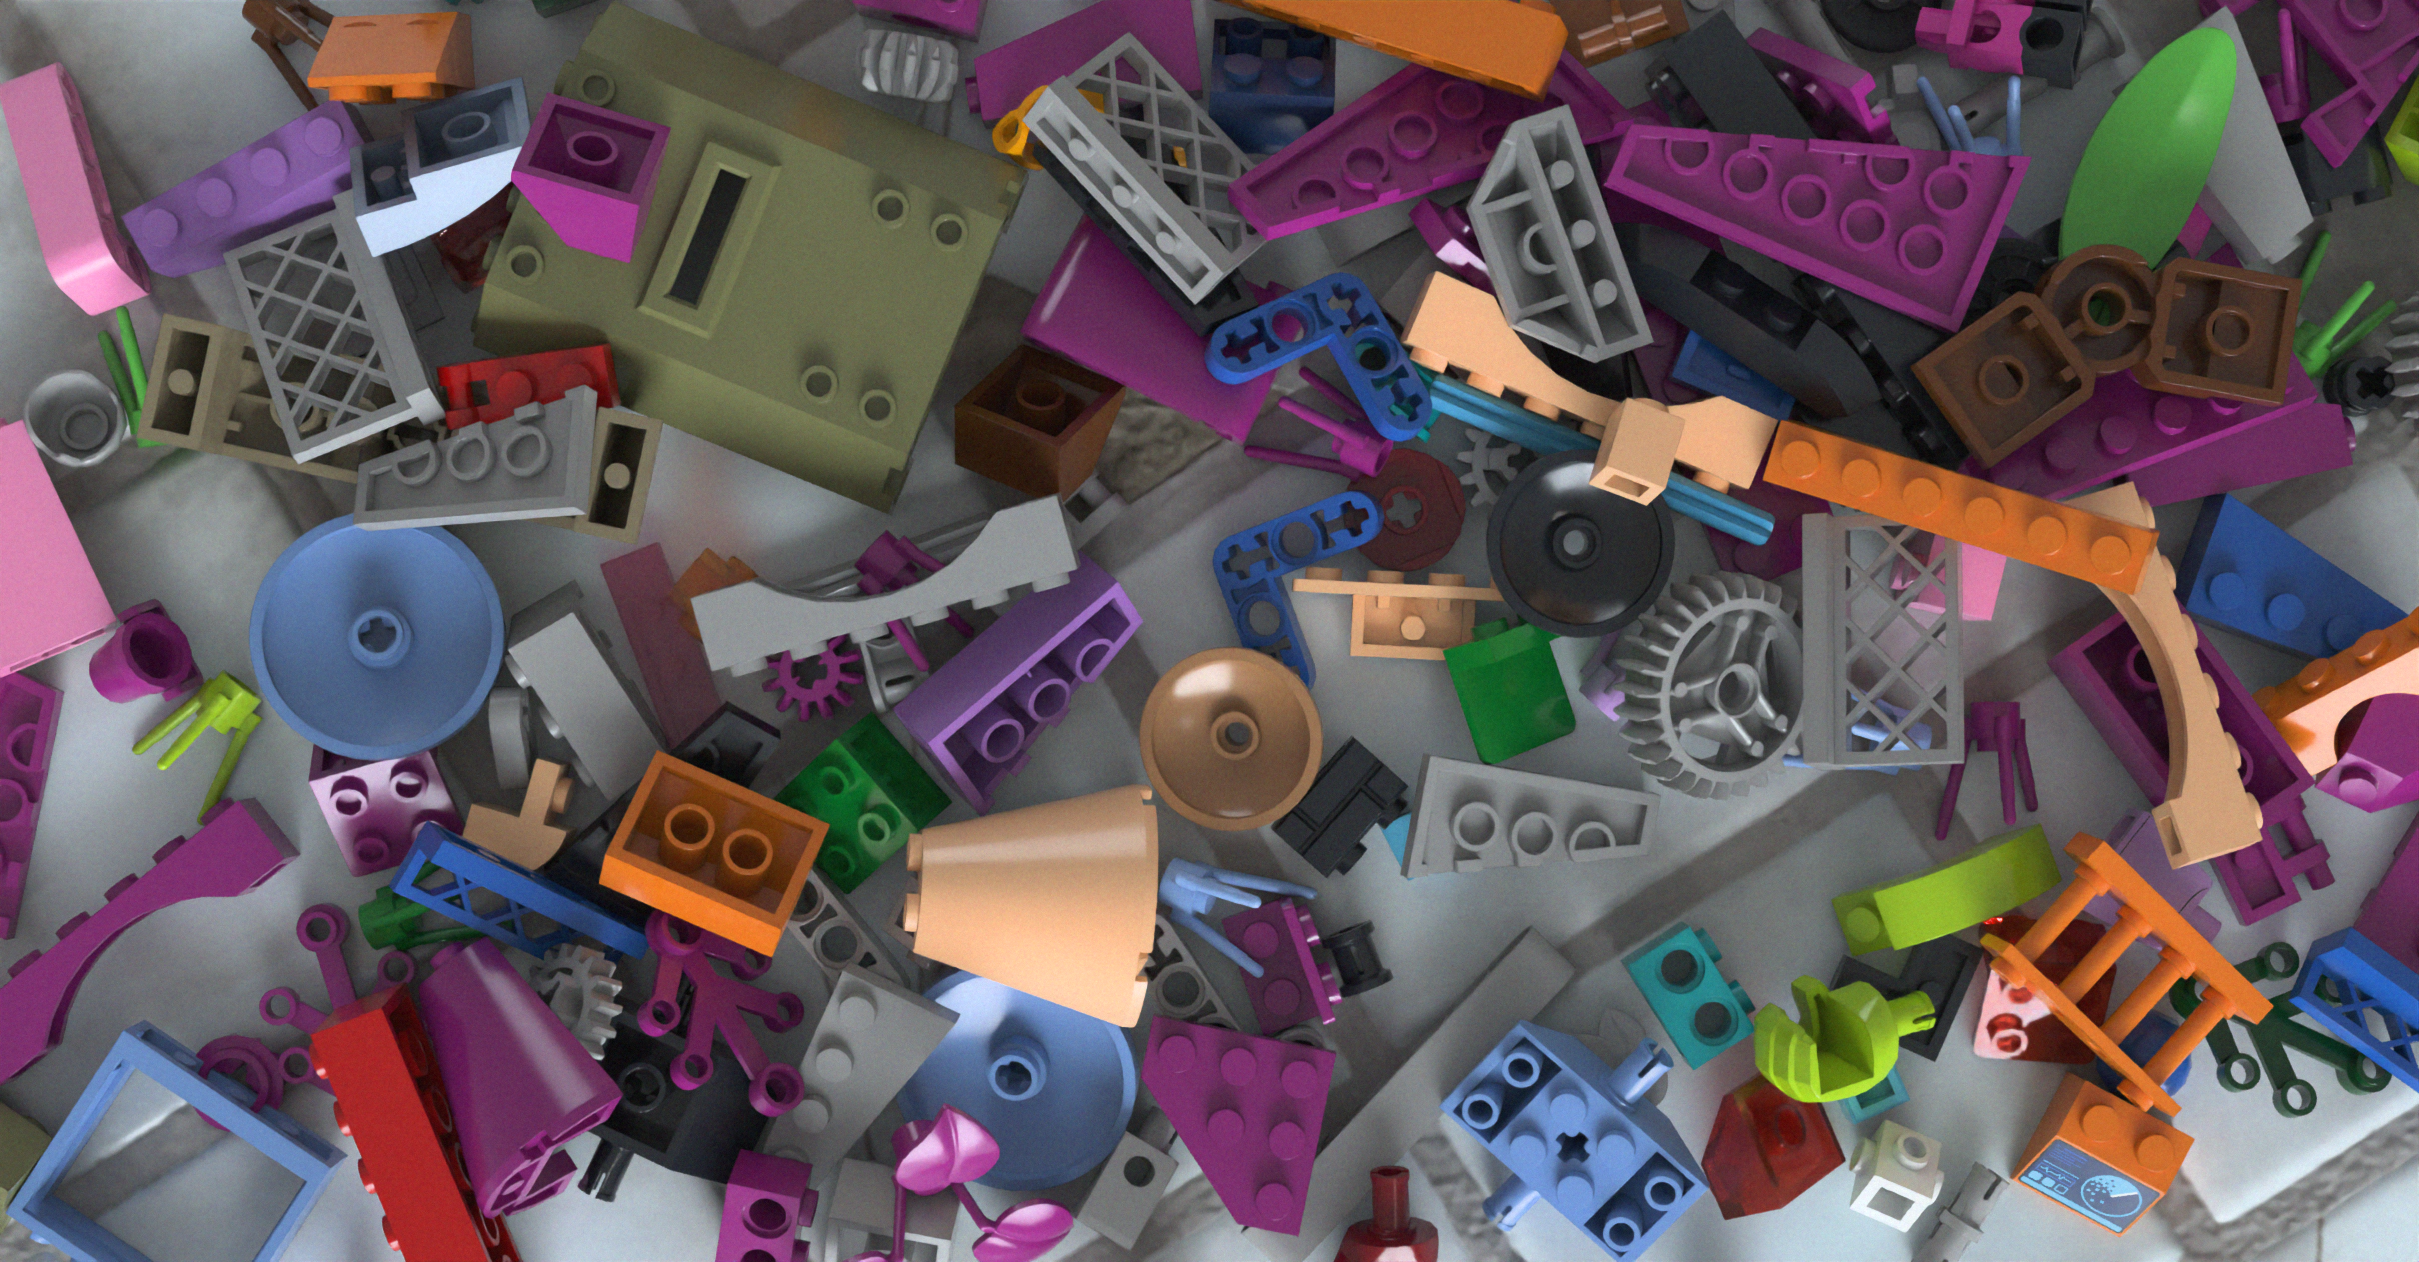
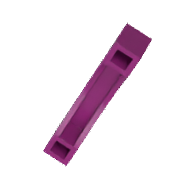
[0,797,301,1086]

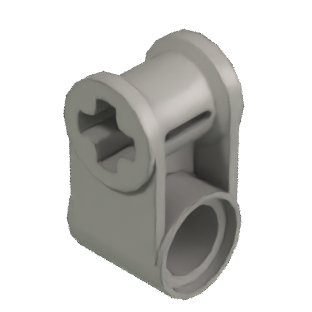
[859,592,934,714]

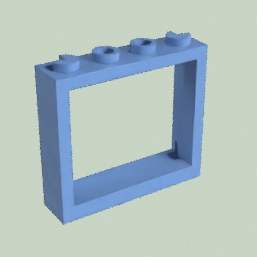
[6,1020,348,1262]

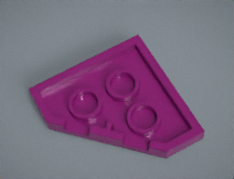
[1141,1013,1336,1237]

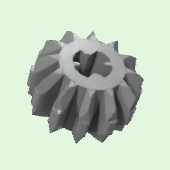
[853,29,960,104]

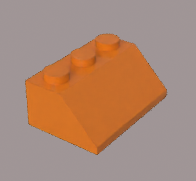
[599,750,830,958]

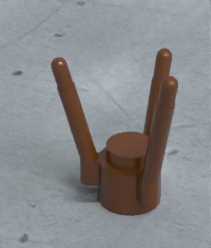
[242,0,336,112]

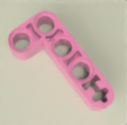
[0,62,152,316]

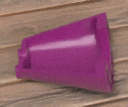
[418,937,623,1219]

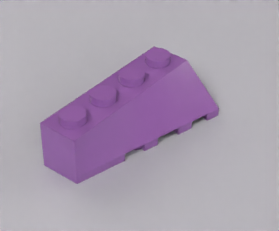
[121,100,375,279]

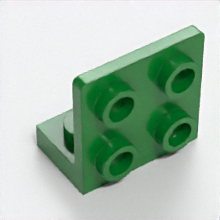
[772,711,953,894]

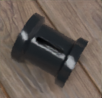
[1320,920,1394,998]

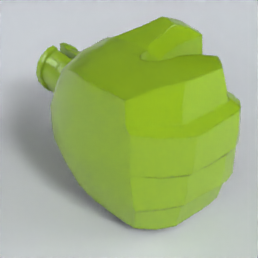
[1753,974,1936,1102]

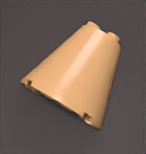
[903,784,1159,1028]

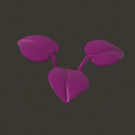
[843,1103,1074,1262]

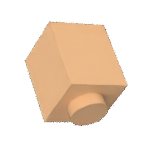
[1588,397,1686,506]

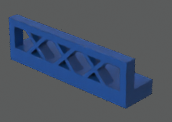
[389,820,649,965]
[2288,926,2419,1093]

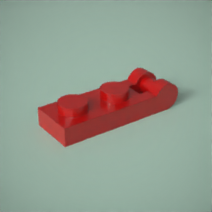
[436,342,621,430]

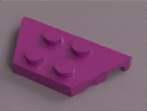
[1746,27,1900,146]

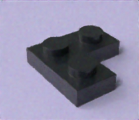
[1828,934,1985,1062]

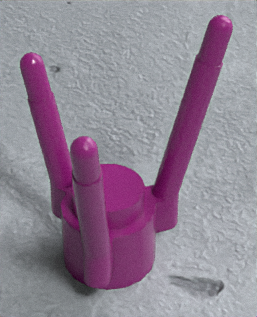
[2198,1,2312,124]
[1244,366,1395,483]
[853,530,974,672]
[1935,701,2038,841]

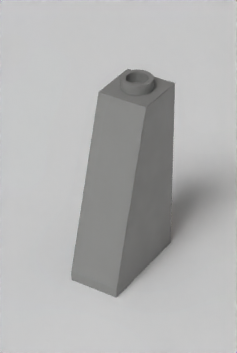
[2111,5,2314,265]

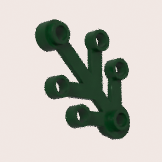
[2169,942,2392,1118]

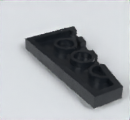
[544,701,781,929]

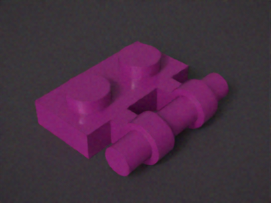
[2208,794,2335,927]

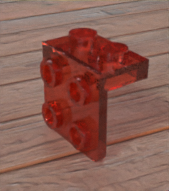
[1971,915,2117,1065]

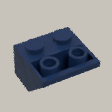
[1209,17,1336,155]

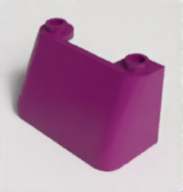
[1019,212,1302,447]

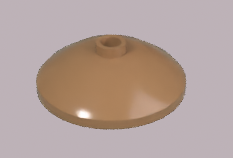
[1139,646,1324,831]

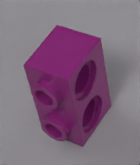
[715,1149,819,1262]

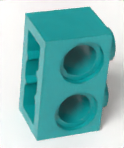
[1620,921,1756,1070]

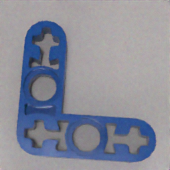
[1204,272,1432,442]
[1212,489,1385,691]

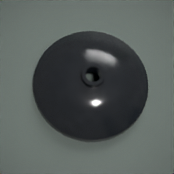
[1486,449,1675,638]

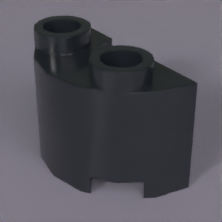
[2281,119,2393,217]

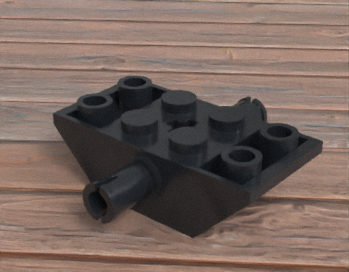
[577,970,776,1202]

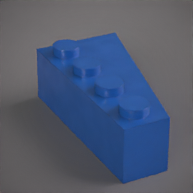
[2173,493,2409,663]

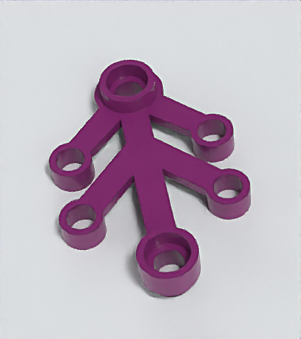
[259,903,431,1097]
[637,909,805,1117]

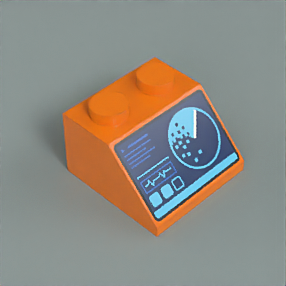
[2010,1071,2195,1237]

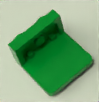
[1443,612,1576,765]

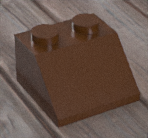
[954,344,1126,502]

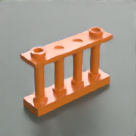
[1979,831,2274,1118]

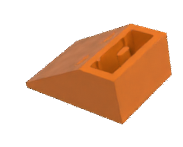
[307,12,475,105]

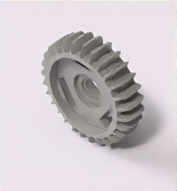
[1612,570,1803,801]

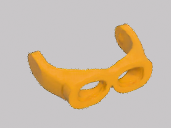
[992,85,1104,171]

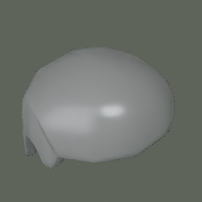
[23,368,127,468]

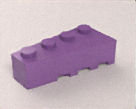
[892,551,1143,817]

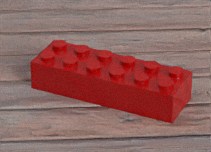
[309,982,523,1262]

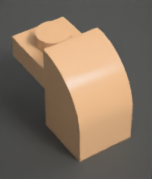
[462,756,578,871]

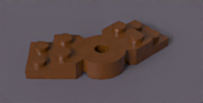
[1910,244,2303,471]

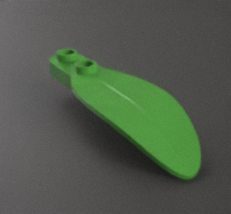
[2058,27,2237,326]

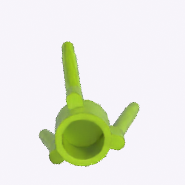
[132,670,263,826]

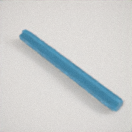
[1428,374,1775,546]

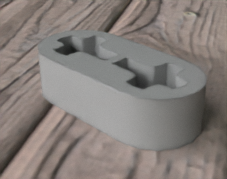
[488,686,538,789]

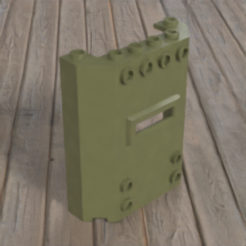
[471,1,1029,516]

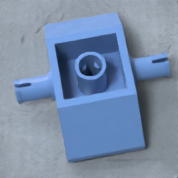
[1439,1019,1710,1262]

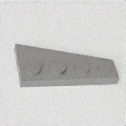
[353,384,597,531]
[1400,753,1661,878]
[761,961,961,1190]

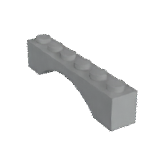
[690,492,1081,677]

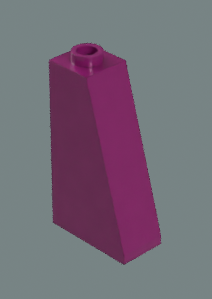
[965,0,1203,129]
[2112,403,2356,508]

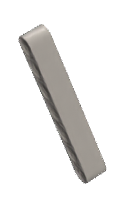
[1241,925,1576,1262]

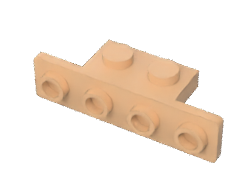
[1292,567,1506,660]

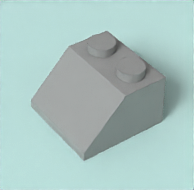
[824,1157,964,1262]

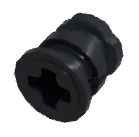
[2322,356,2396,418]

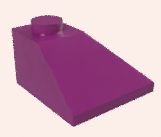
[510,92,671,263]
[2315,693,2419,813]

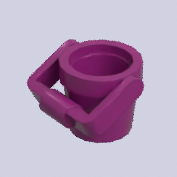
[89,599,204,704]

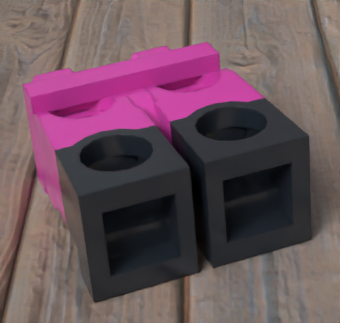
[1915,0,2093,90]

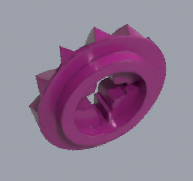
[193,1033,287,1132]

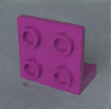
[308,744,465,877]
[1221,895,1342,1036]

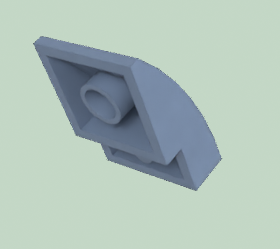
[349,76,532,257]

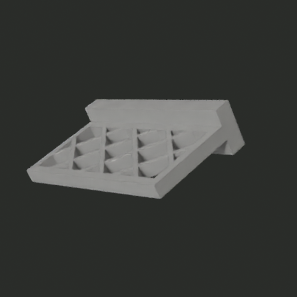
[1022,32,1268,305]
[223,188,445,464]
[1802,513,1965,770]

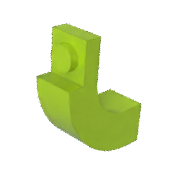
[1831,823,2062,957]

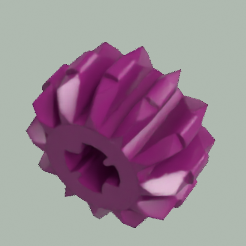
[762,633,865,722]

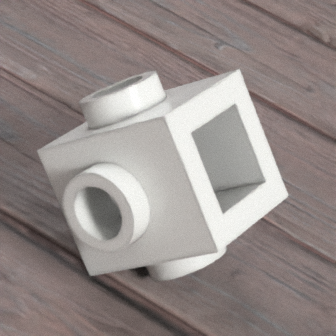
[1849,1119,1944,1232]

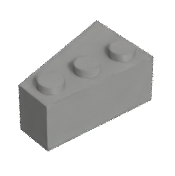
[505,579,672,801]

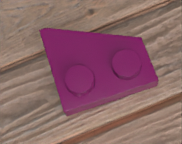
[1408,197,1497,297]

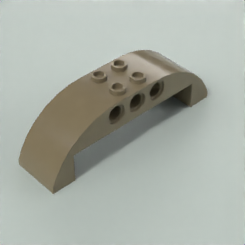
[136,313,664,545]

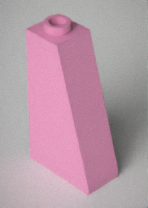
[0,418,117,678]

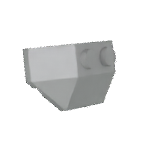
[1466,104,1654,363]

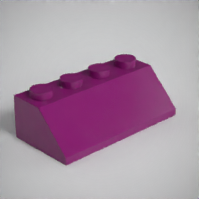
[2047,594,2316,820]

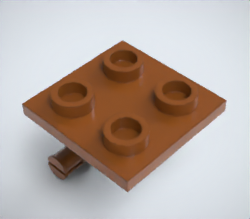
[1549,0,1691,69]

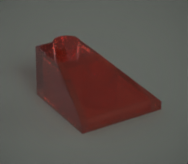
[1701,1071,1846,1220]

